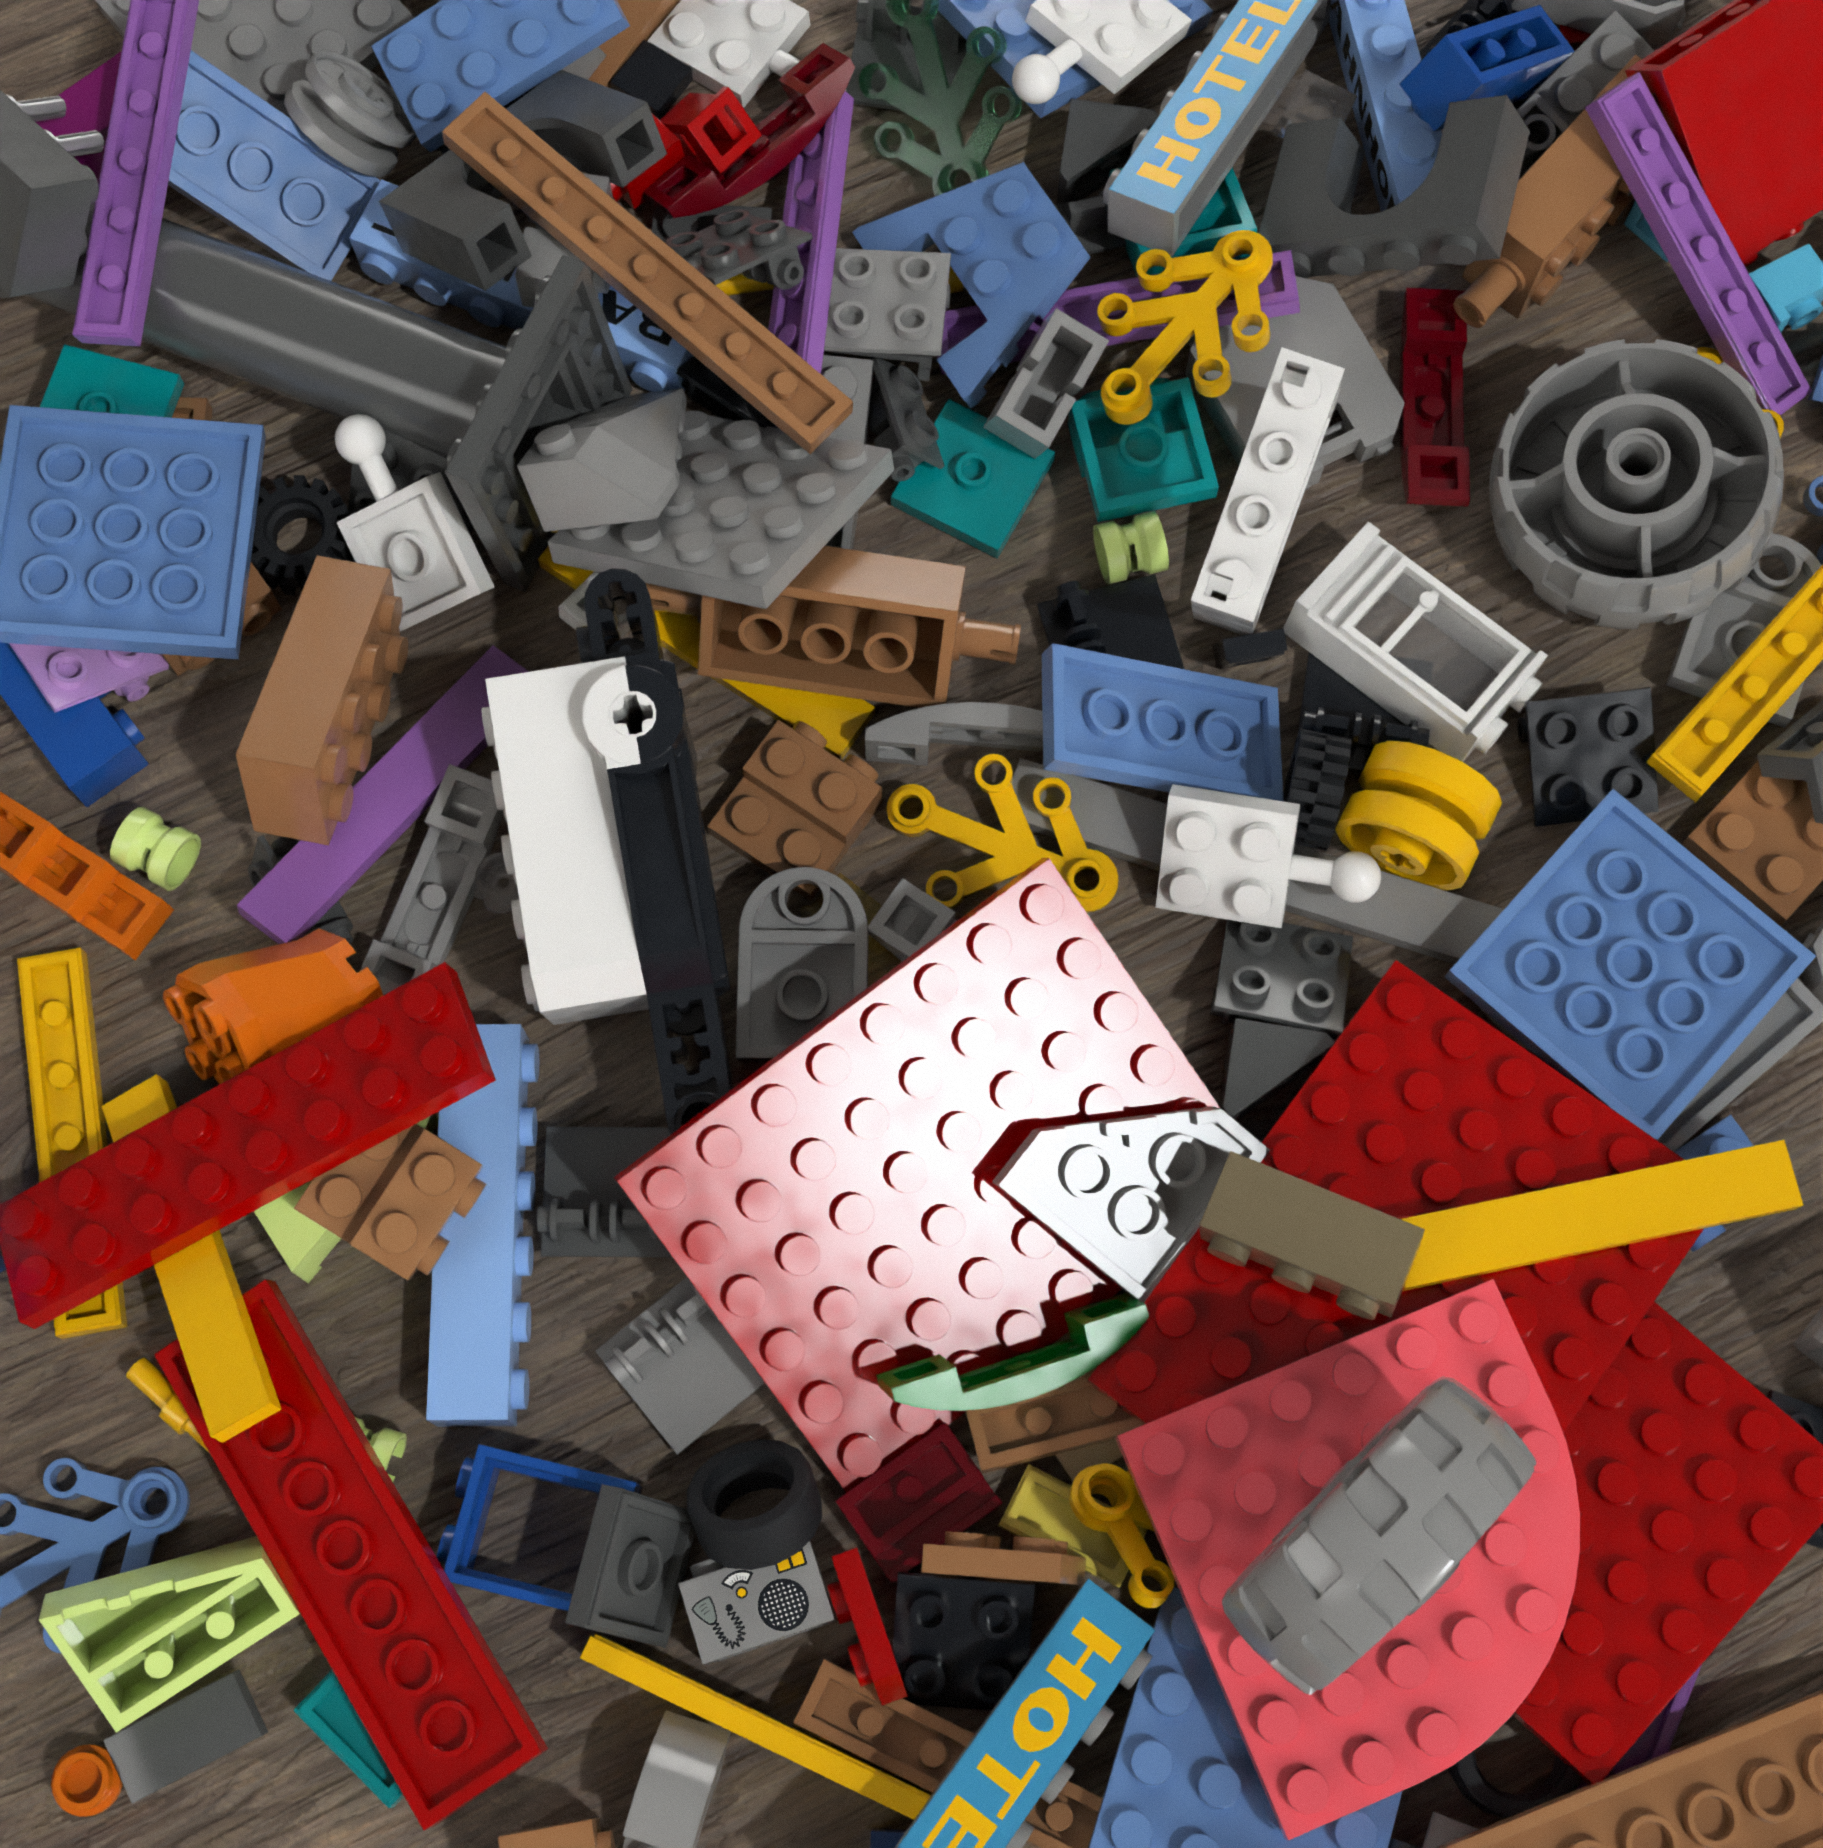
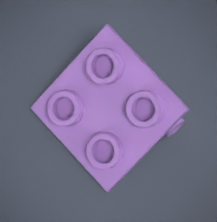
[9,643,169,713]

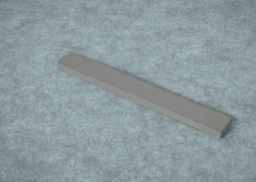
[1012,758,1504,964]

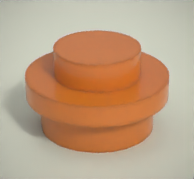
[51,1744,123,1817]

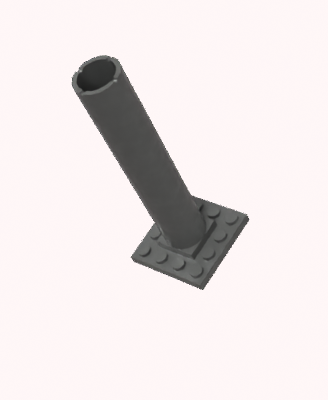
[24,202,632,592]

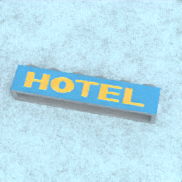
[1103,0,1331,257]
[894,1578,1155,1848]

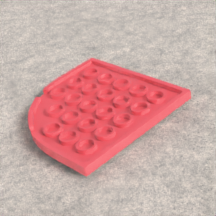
[1115,1279,1580,1840]

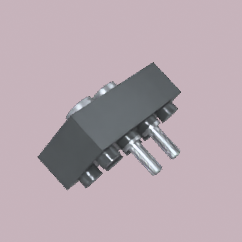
[0,90,104,298]

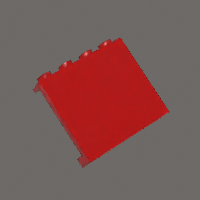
[1625,0,1823,267]

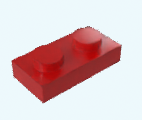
[827,1547,908,1706]

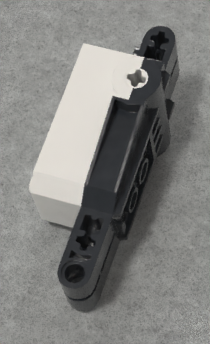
[481,568,734,1135]

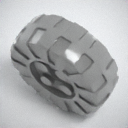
[1489,339,1784,629]
[1222,1376,1537,1695]

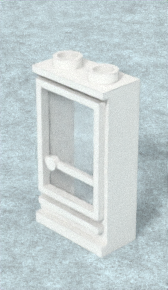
[1283,521,1548,762]

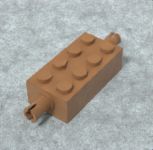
[1453,55,1664,328]
[646,546,1021,708]

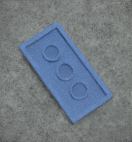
[371,0,630,152]
[168,50,381,281]
[1041,643,1284,801]

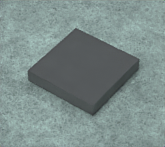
[565,1484,695,1648]

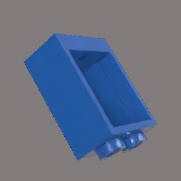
[437,1444,643,1611]

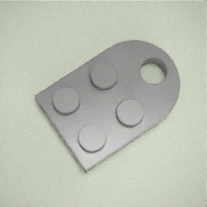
[1666,533,1822,728]
[736,867,869,1061]

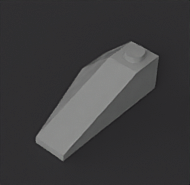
[517,388,687,532]

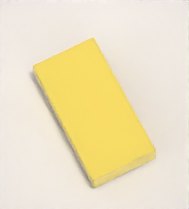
[998,1464,1148,1589]

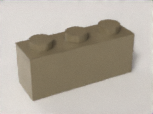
[1199,1151,1425,1320]

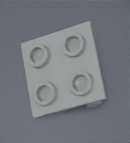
[824,248,951,356]
[595,1277,765,1455]

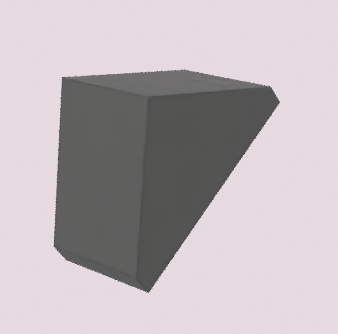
[1057,98,1158,204]
[1218,1018,1335,1121]

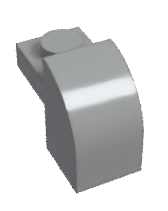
[622,1711,731,1848]

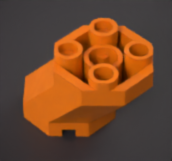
[163,928,383,1084]

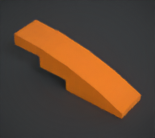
[0,792,174,961]

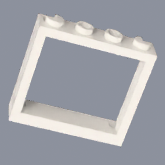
[1191,347,1345,636]

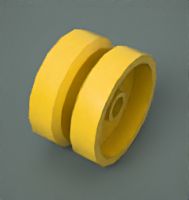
[1335,741,1502,891]

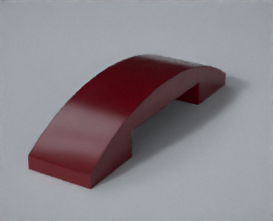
[643,43,855,218]
[1399,288,1470,507]

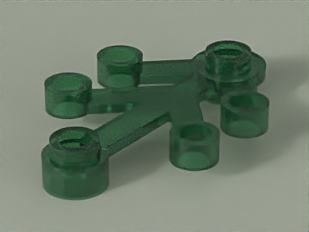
[859,0,1022,197]

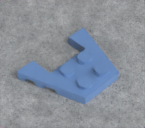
[852,162,1091,408]

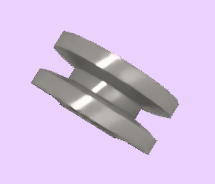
[284,49,417,178]

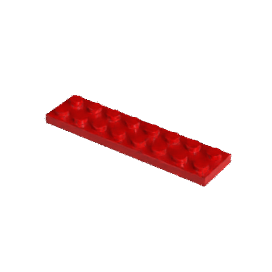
[0,962,496,1329]
[154,1279,548,1831]

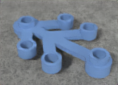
[0,1458,190,1654]

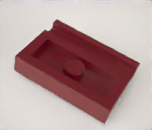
[835,1422,1002,1584]

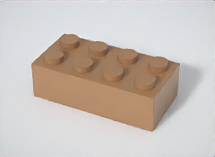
[236,555,408,845]

